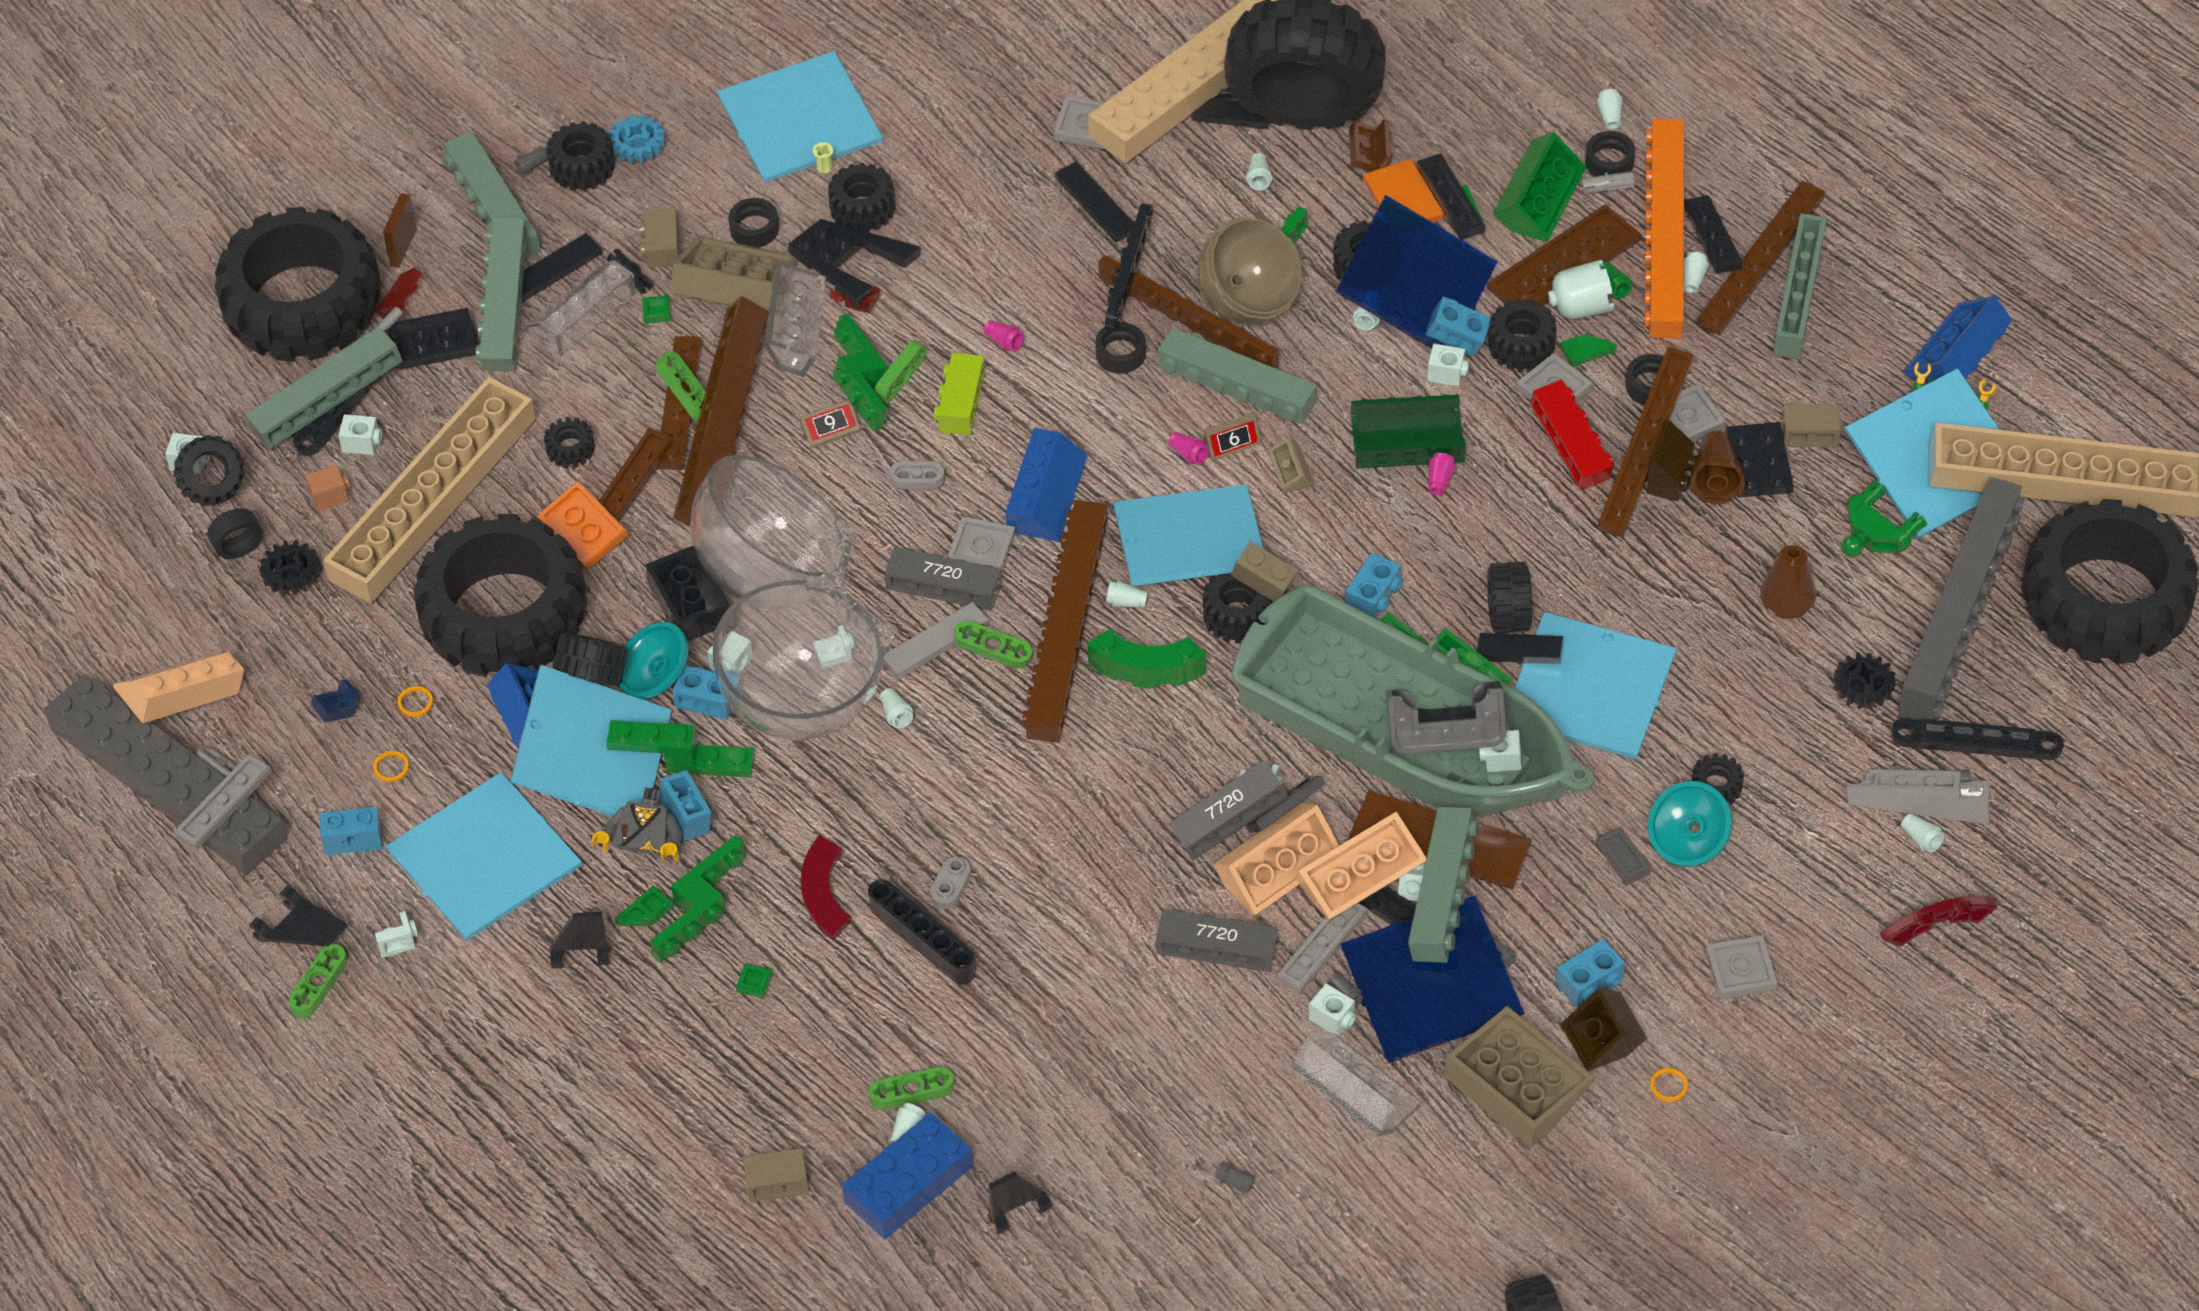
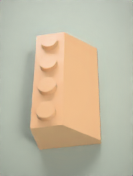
[113,652,244,723]
[1213,803,1339,915]
[1296,812,1427,920]

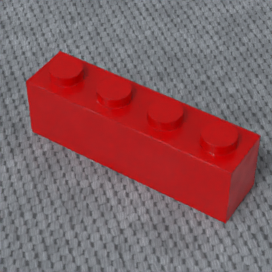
[1530,379,1614,491]

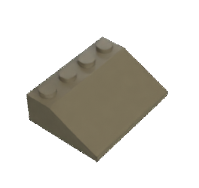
[671,236,799,314]
[1444,1006,1595,1148]

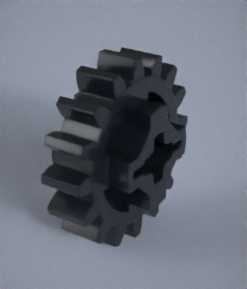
[259,540,321,595]
[1833,652,1896,709]

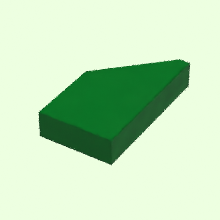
[1560,334,1617,367]

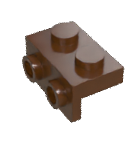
[1349,119,1393,172]

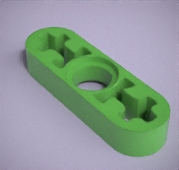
[874,340,927,404]
[656,351,705,422]
[954,621,1032,669]
[289,944,347,1018]
[869,1067,954,1110]

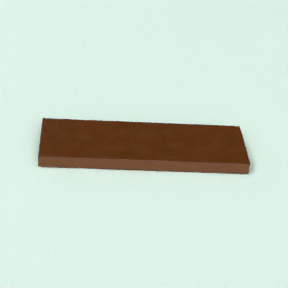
[1487,204,1642,306]
[1349,790,1532,890]

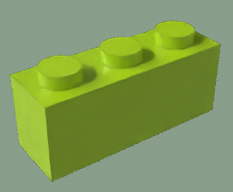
[934,352,985,436]

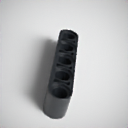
[868,879,976,985]

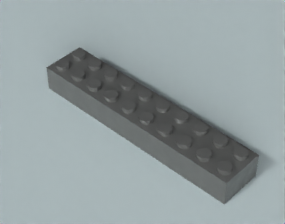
[1898,476,2024,720]
[44,673,287,876]

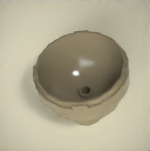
[1197,217,1302,325]

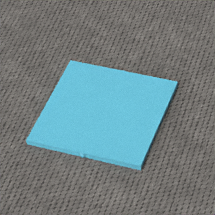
[717,51,883,183]
[1844,368,1999,539]
[1113,484,1264,586]
[1514,612,1677,759]
[510,665,672,816]
[386,772,582,941]

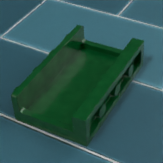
[1351,394,1465,469]

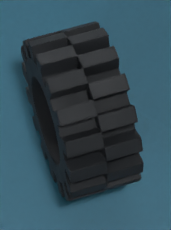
[544,417,595,469]
[1691,753,1744,805]

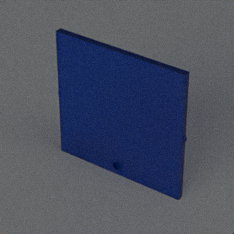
[1335,195,1498,349]
[1340,895,1524,1064]

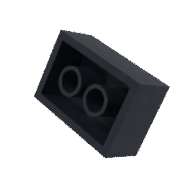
[645,544,732,641]

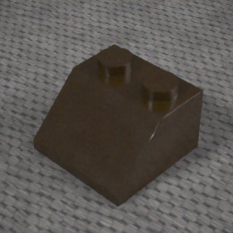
[1647,419,1697,502]
[1560,988,1647,1071]

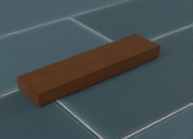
[598,427,673,522]

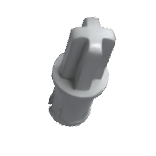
[1581,172,1635,195]

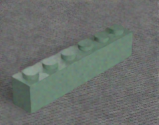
[442,131,541,258]
[1773,213,1827,359]
[476,218,527,372]
[245,326,403,450]
[1158,328,1317,424]
[1408,807,1479,962]

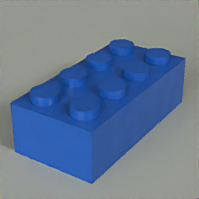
[842,1112,973,1240]

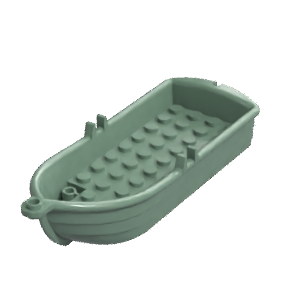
[1231,585,1594,817]

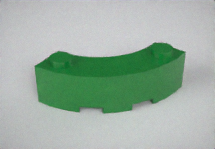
[1087,629,1206,688]

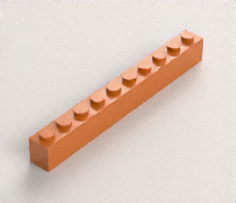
[1644,118,1684,339]

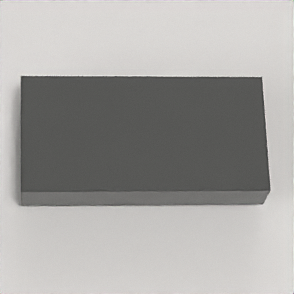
[1596,827,1651,886]

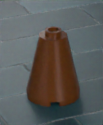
[1690,431,1745,504]
[1760,545,1816,619]

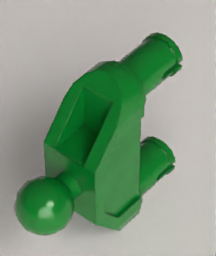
[1841,480,1927,557]

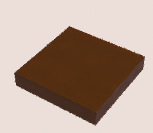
[383,193,417,268]

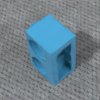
[1425,296,1490,356]
[1345,553,1403,618]
[672,665,739,720]
[1556,939,1625,1007]

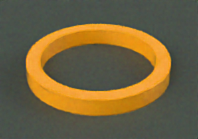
[398,686,433,717]
[373,751,409,782]
[1650,1068,1688,1102]

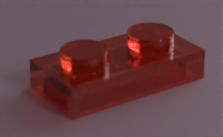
[376,267,422,318]

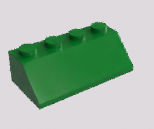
[1493,131,1587,242]

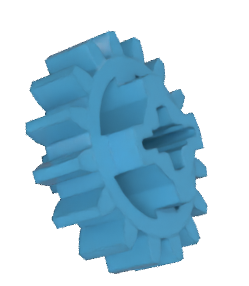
[609,114,665,164]

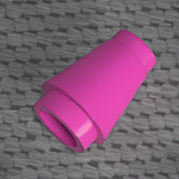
[983,320,1024,351]
[1168,432,1209,465]
[1428,453,1456,496]

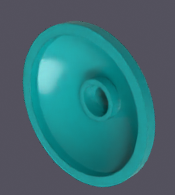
[618,622,688,699]
[1648,781,1733,867]

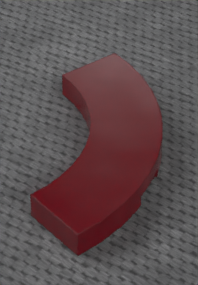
[800,835,851,941]
[1880,896,1998,947]

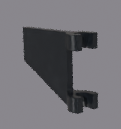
[249,886,347,947]
[550,911,610,969]
[987,1171,1051,1235]

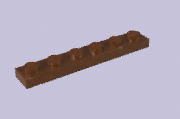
[657,336,702,470]

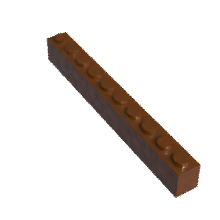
[673,296,768,533]
[1022,500,1108,743]

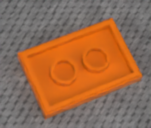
[1363,159,1444,235]
[537,481,629,570]

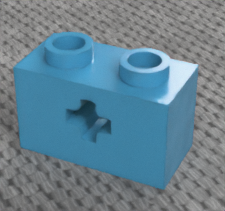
[659,770,712,842]
[320,807,383,856]

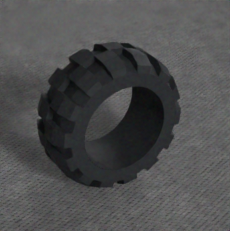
[1224,0,1386,130]
[214,207,381,362]
[2022,499,2199,665]
[414,514,587,677]

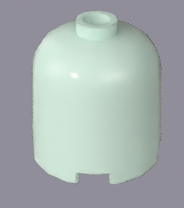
[1548,260,1614,319]

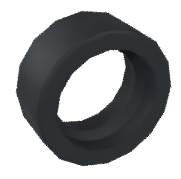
[1585,130,1635,177]
[728,198,779,248]
[1095,322,1146,374]
[1625,354,1664,405]
[207,508,263,559]

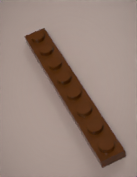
[1696,180,1825,336]
[1098,255,1279,369]
[1597,346,1694,538]

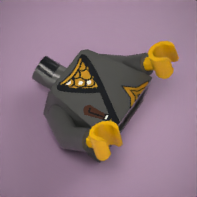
[592,788,682,862]

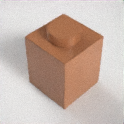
[305,465,350,511]

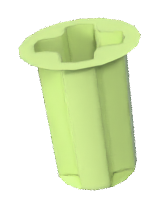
[813,142,833,173]

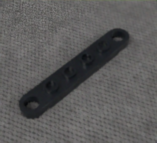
[1105,203,1153,331]
[293,331,401,456]
[1891,718,2064,760]

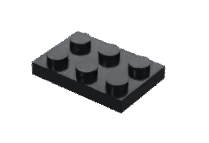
[390,307,477,370]
[1725,422,1794,498]

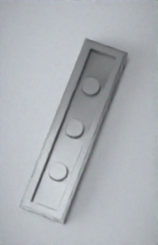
[881,602,989,680]
[174,754,272,850]
[1277,903,1368,994]

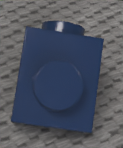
[311,679,360,722]

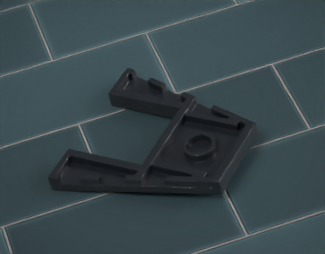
[788,219,921,307]

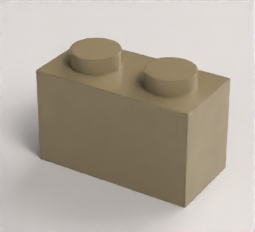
[639,208,679,268]
[1782,404,1841,447]
[1231,541,1298,602]
[743,1148,809,1203]

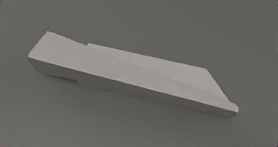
[1847,769,1990,824]

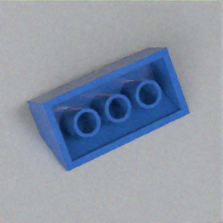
[1903,295,2012,384]
[1005,428,1088,542]
[487,663,538,749]

